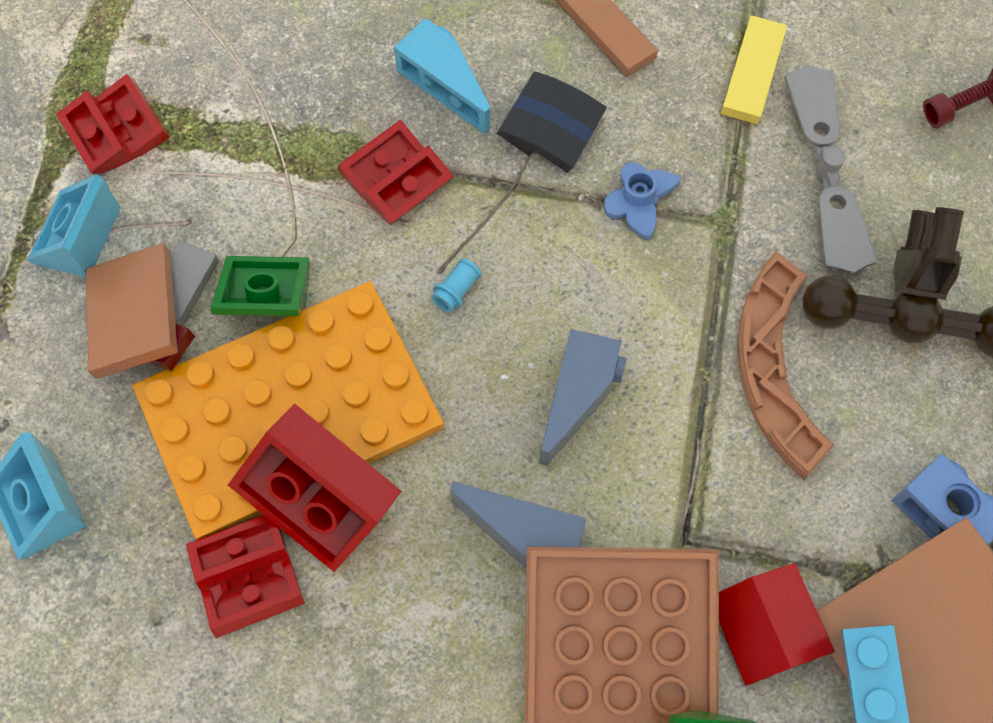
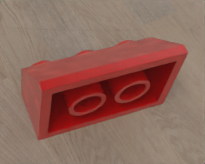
[227,403,402,572]

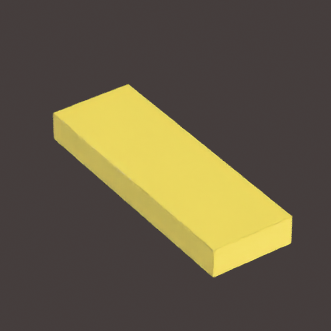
[720,15,788,125]

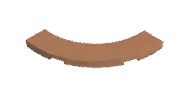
[737,251,834,480]

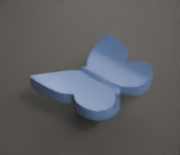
[604,162,681,240]

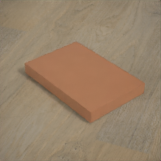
[86,243,178,379]

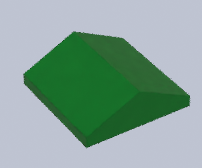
[211,256,310,317]

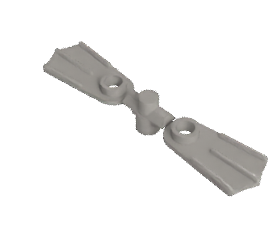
[784,65,877,275]

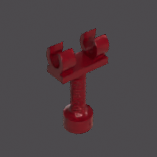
[923,68,993,129]

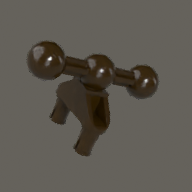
[803,207,993,357]

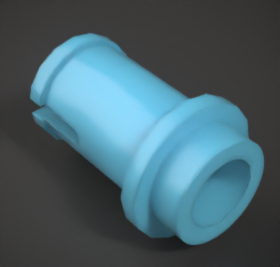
[431,258,482,313]

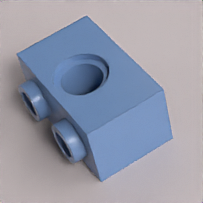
[891,454,993,545]

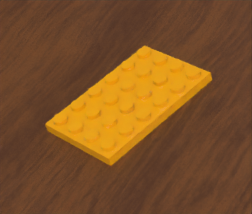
[132,281,444,540]

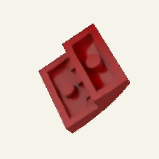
[56,74,170,175]
[337,119,454,225]
[186,515,305,638]

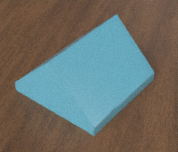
[27,174,120,278]
[0,432,87,560]

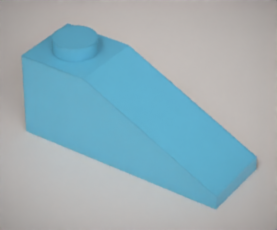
[394,18,490,134]

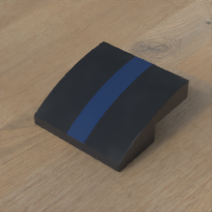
[496,71,607,173]

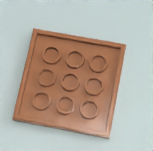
[817,517,993,723]
[524,546,719,723]

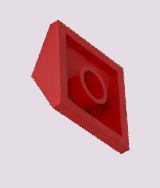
[719,563,835,686]

